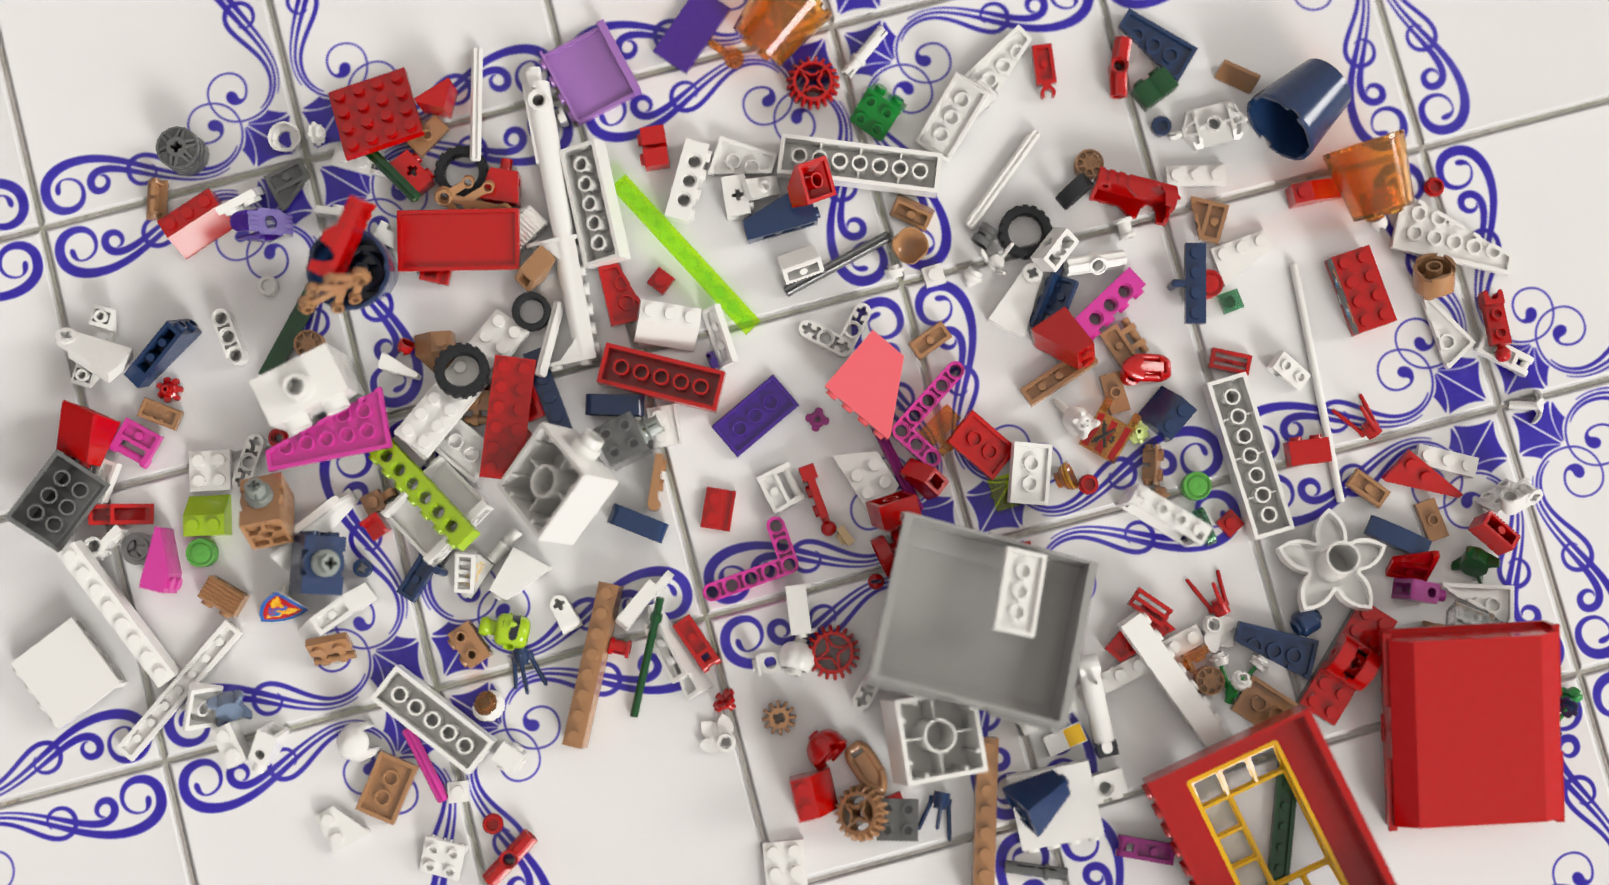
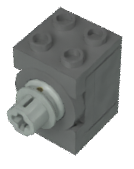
[592,411,663,471]

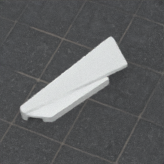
[270,488,359,573]

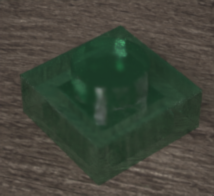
[1217,288,1244,315]

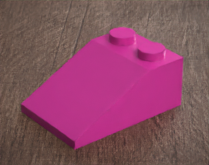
[139,526,183,593]

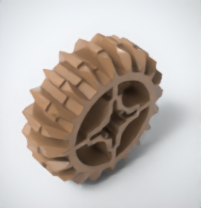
[834,784,889,842]

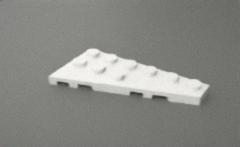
[1389,190,1514,276]

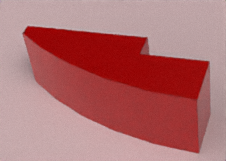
[88,504,154,526]

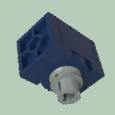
[289,531,346,595]

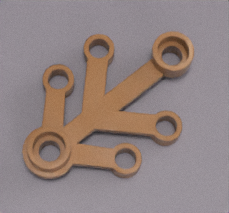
[434,175,512,209]
[297,267,371,314]

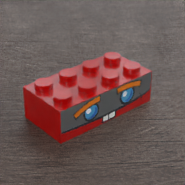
[1324,245,1397,337]

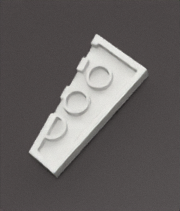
[964,25,1032,109]

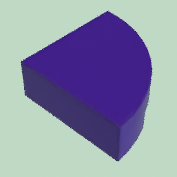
[706,350,720,370]

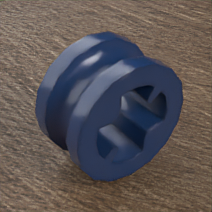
[353,559,373,577]

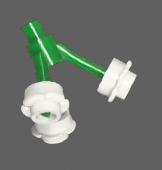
[1209,651,1268,704]

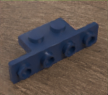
[1029,264,1079,328]

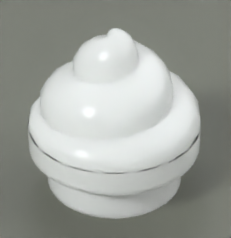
[963,265,983,287]

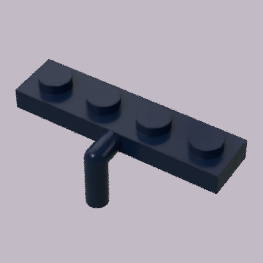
[1167,243,1206,324]
[396,553,448,603]

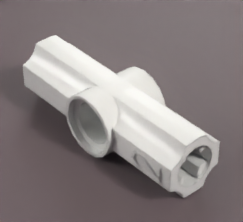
[1063,250,1127,276]

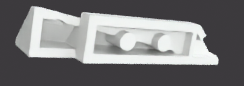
[643,604,713,700]

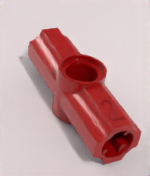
[482,828,538,885]

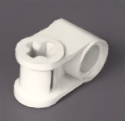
[1500,478,1543,515]
[550,594,583,635]

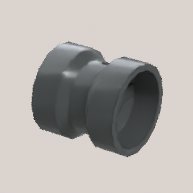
[971,222,998,250]

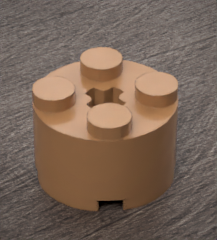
[1412,253,1456,301]

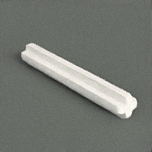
[535,301,565,378]

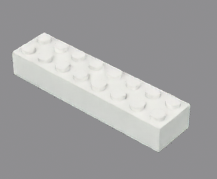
[777,133,943,198]
[1201,372,1295,541]

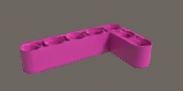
[891,361,965,467]
[703,516,799,601]

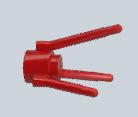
[1331,394,1383,440]
[1185,570,1231,617]

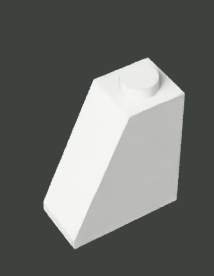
[489,547,552,602]

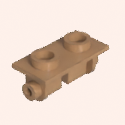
[146,177,169,220]
[1142,444,1164,486]

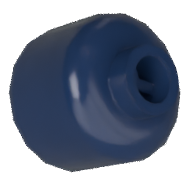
[1290,609,1322,637]

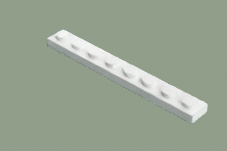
[116,620,243,761]

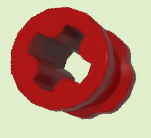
[608,637,632,659]

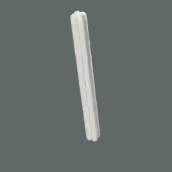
[470,48,483,162]
[964,129,1040,230]

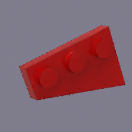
[598,263,641,327]

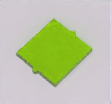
[987,474,1022,512]

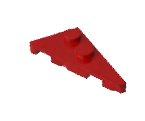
[1381,449,1463,498]

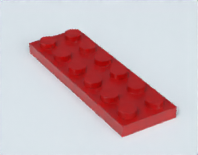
[479,355,536,479]

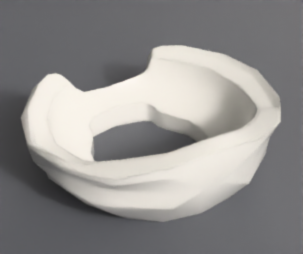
[268,121,301,152]

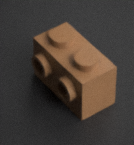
[447,620,494,669]

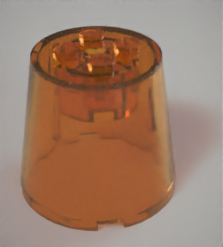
[733,0,833,67]
[1322,129,1415,222]

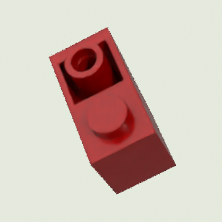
[899,458,949,500]

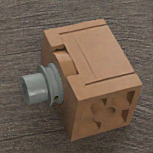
[239,472,295,550]

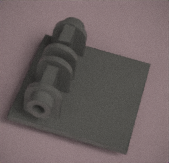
[876,798,919,841]

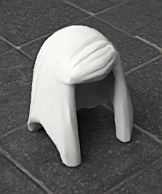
[336,721,381,762]

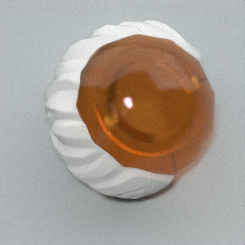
[472,690,505,722]

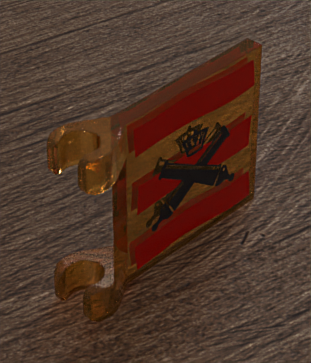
[1079,397,1141,464]

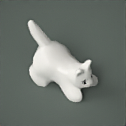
[1053,398,1101,440]

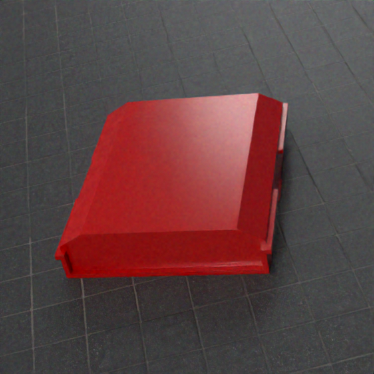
[1379,620,1565,831]

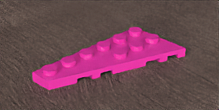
[265,386,393,472]

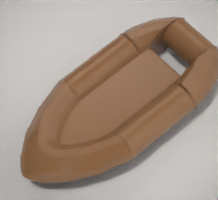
[845,740,888,795]

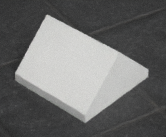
[182,682,224,731]

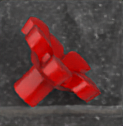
[156,377,184,403]
[713,688,736,712]

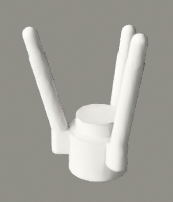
[980,242,1014,275]

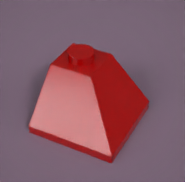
[787,155,837,208]

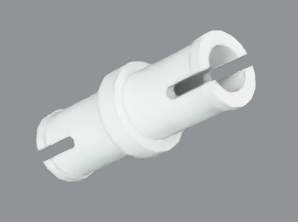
[487,526,524,565]

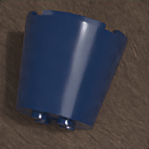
[1247,58,1351,161]
[306,230,398,310]

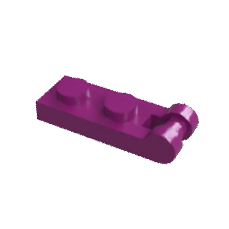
[1115,834,1175,866]

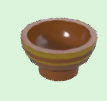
[1053,462,1078,490]

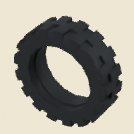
[434,145,489,196]
[997,204,1052,260]
[433,343,490,399]

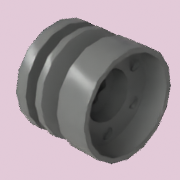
[156,126,209,176]

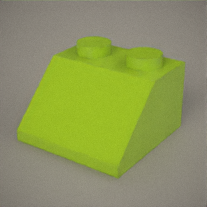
[183,494,232,537]

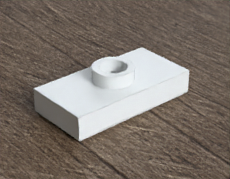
[741,175,782,201]
[315,204,344,219]

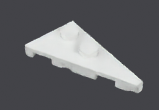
[1420,296,1476,370]
[1440,583,1514,622]

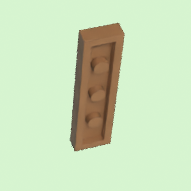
[1020,357,1098,408]

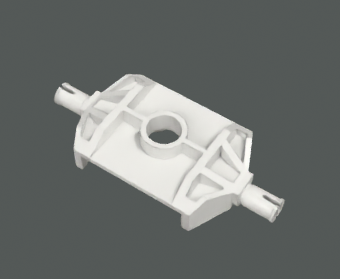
[1168,100,1249,152]

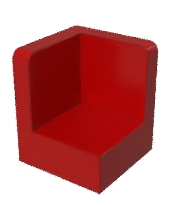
[359,512,392,541]

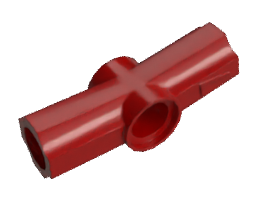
[1107,36,1132,99]

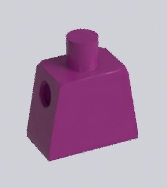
[1391,578,1447,604]

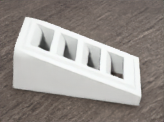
[377,352,422,380]
[453,549,478,594]

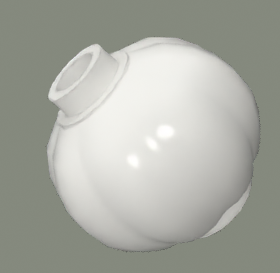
[778,638,816,677]

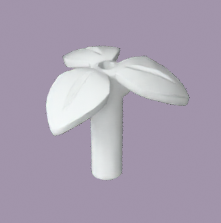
[1509,389,1544,424]

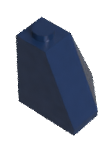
[1002,770,1071,837]

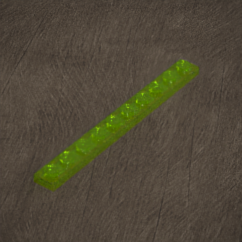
[614,174,761,335]

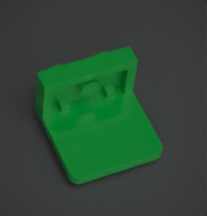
[850,83,907,141]

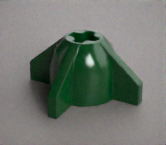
[1451,546,1501,584]

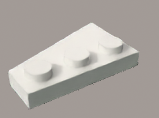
[1209,229,1273,287]

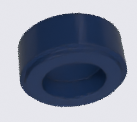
[1150,116,1172,137]

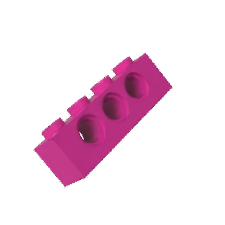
[1075,267,1146,340]

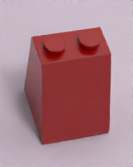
[1031,307,1095,370]
[56,400,121,468]
[790,767,838,823]

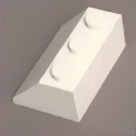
[634,299,702,352]

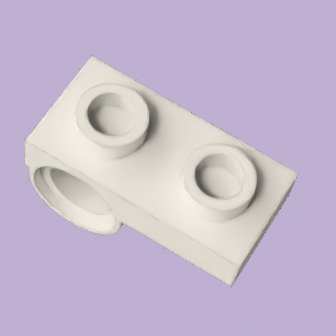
[1266,350,1311,391]
[84,524,129,561]

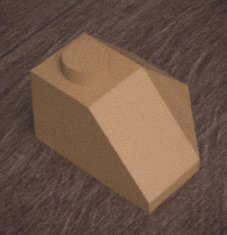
[414,330,456,371]

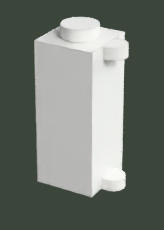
[785,583,818,639]

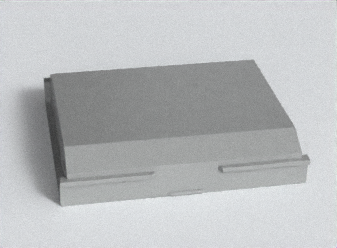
[864,511,1098,733]

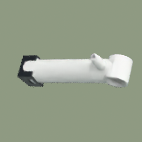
[1078,653,1119,759]

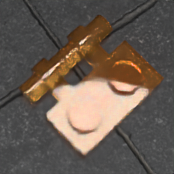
[918,404,961,457]

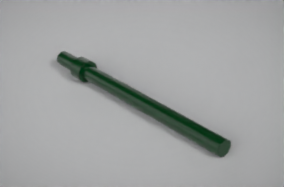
[630,596,665,718]

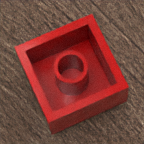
[865,490,922,532]

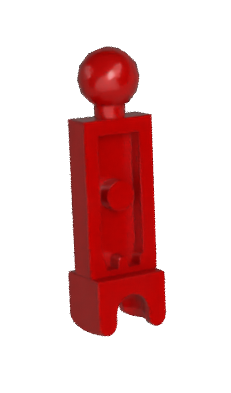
[1477,289,1512,362]
[798,463,837,536]

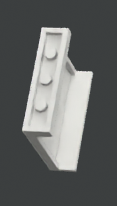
[381,455,493,567]
[11,617,127,729]
[1006,759,1105,853]

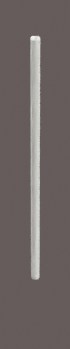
[1290,264,1345,503]

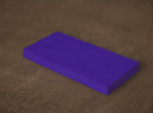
[653,0,731,74]
[711,375,799,458]

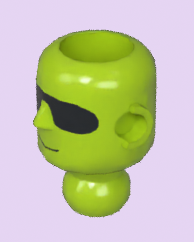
[478,613,531,650]

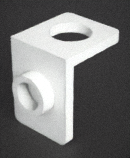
[752,651,782,676]

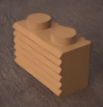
[197,575,250,619]

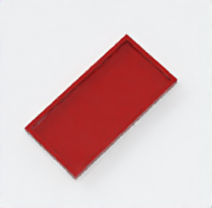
[397,208,521,272]

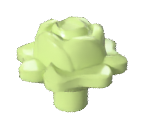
[1127,420,1149,444]

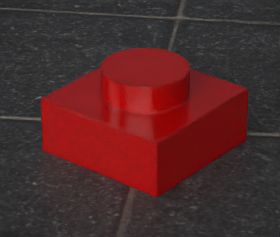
[647,267,675,295]
[1215,509,1245,538]

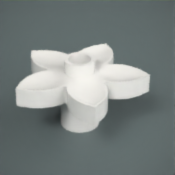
[1274,508,1387,613]

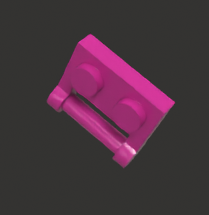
[109,417,164,469]

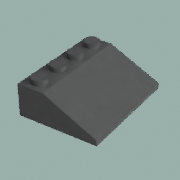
[4,450,111,553]

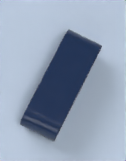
[585,394,645,417]
[607,503,669,544]

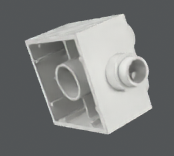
[249,343,366,435]
[497,422,619,545]
[880,695,988,786]

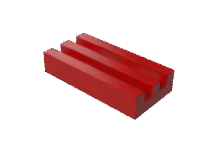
[1207,347,1252,376]
[1127,587,1174,627]

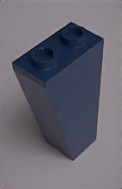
[742,193,821,244]
[124,318,202,388]

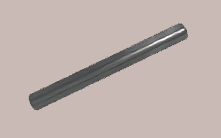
[784,231,892,296]

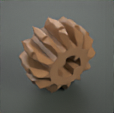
[762,700,797,736]

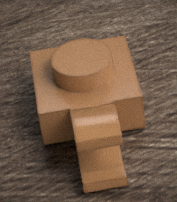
[359,487,398,516]

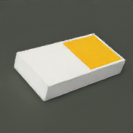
[1041,721,1088,757]

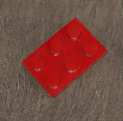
[946,410,1012,480]

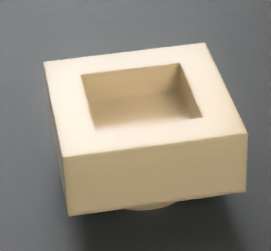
[835,525,855,546]

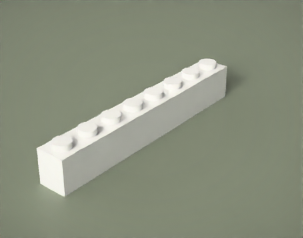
[57,540,181,688]
[1117,611,1233,749]

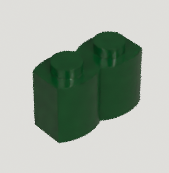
[1130,66,1179,112]

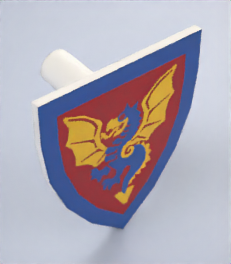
[259,585,309,622]

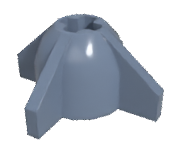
[206,690,253,727]

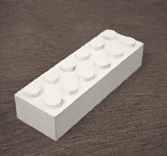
[559,139,631,270]
[370,664,498,775]

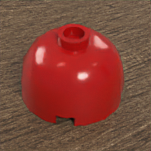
[806,729,847,770]

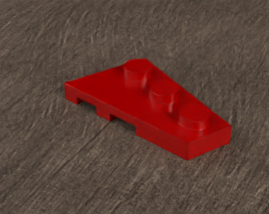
[1104,604,1176,662]

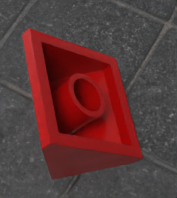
[414,77,458,119]

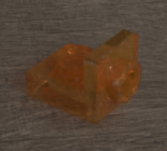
[1180,644,1210,674]

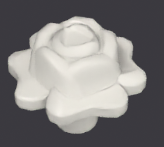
[305,121,326,146]

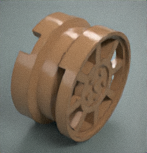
[1073,149,1104,180]
[294,330,326,355]
[1192,666,1225,695]

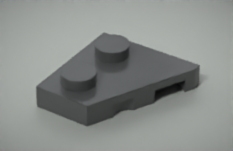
[263,158,310,212]

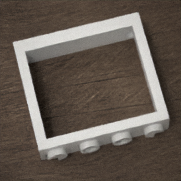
[1116,484,1213,547]

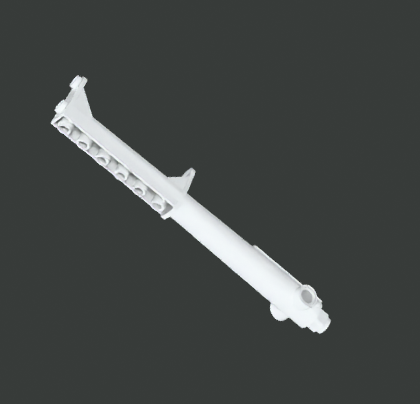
[522,67,602,372]

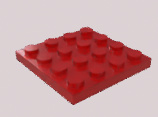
[328,67,425,161]

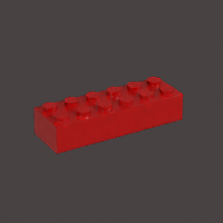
[596,342,726,414]

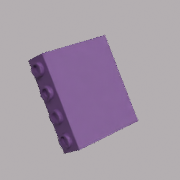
[539,19,642,127]

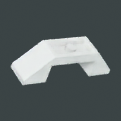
[70,304,117,388]
[298,582,377,641]

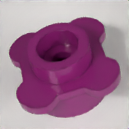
[805,407,829,432]

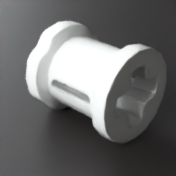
[1114,216,1137,241]

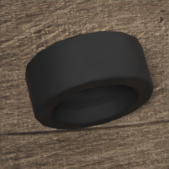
[1055,173,1094,210]
[511,292,551,332]

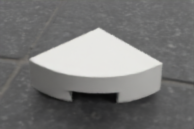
[555,107,570,128]

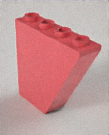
[825,330,904,440]

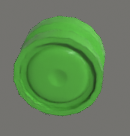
[1180,472,1212,501]
[186,539,219,567]

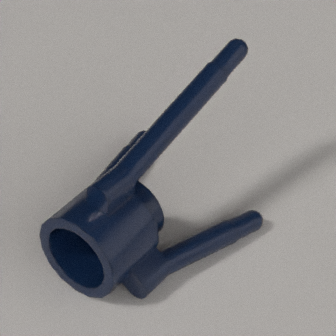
[511,648,548,695]
[918,790,952,842]

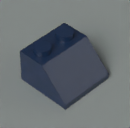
[1136,386,1197,442]

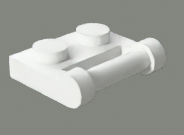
[756,462,807,514]

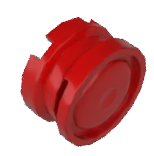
[1206,269,1223,300]

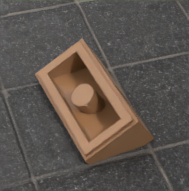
[1215,59,1261,94]
[889,194,935,231]

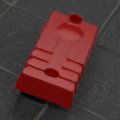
[1089,166,1181,227]
[307,195,377,282]

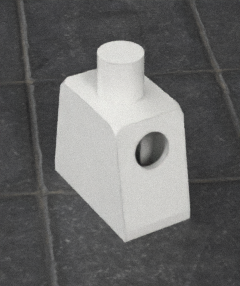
[248,721,290,773]

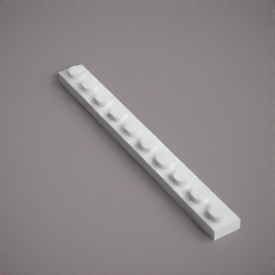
[1018,624,1204,736]

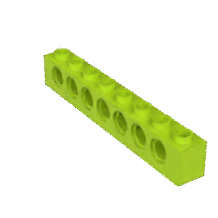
[368,437,481,551]

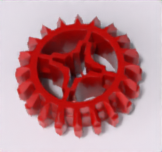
[786,56,840,110]
[808,625,860,680]

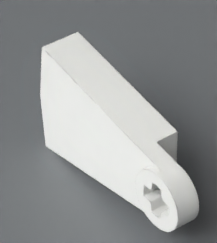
[987,263,1043,338]
[55,328,133,383]
[615,570,674,631]

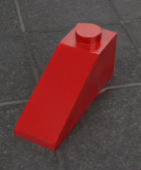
[1285,177,1348,209]

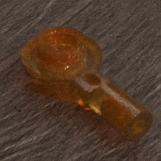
[708,39,744,69]

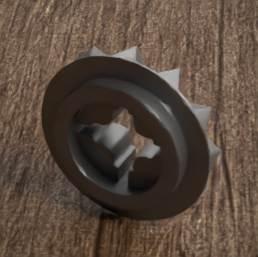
[121,532,151,565]

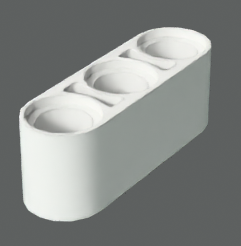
[211,308,250,366]

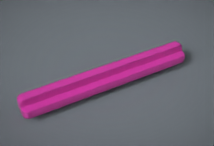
[402,728,448,803]

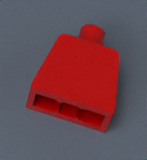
[480,158,521,208]

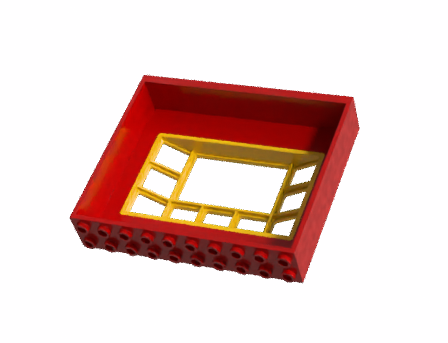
[1141,704,1397,885]

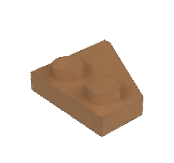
[1190,196,1230,245]

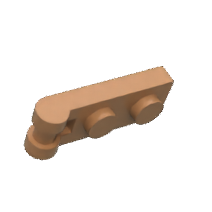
[647,453,668,511]

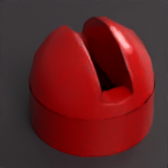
[397,338,415,356]
[868,573,884,590]

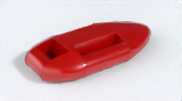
[1122,353,1171,382]

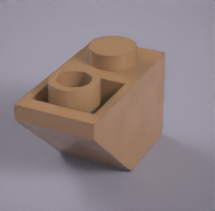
[514,245,556,292]

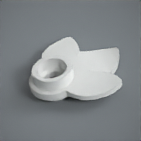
[1201,615,1237,654]
[699,714,736,753]

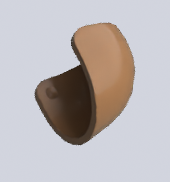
[892,227,929,265]

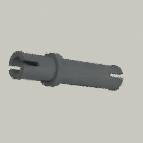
[1004,860,1068,881]

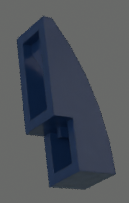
[1363,515,1432,554]

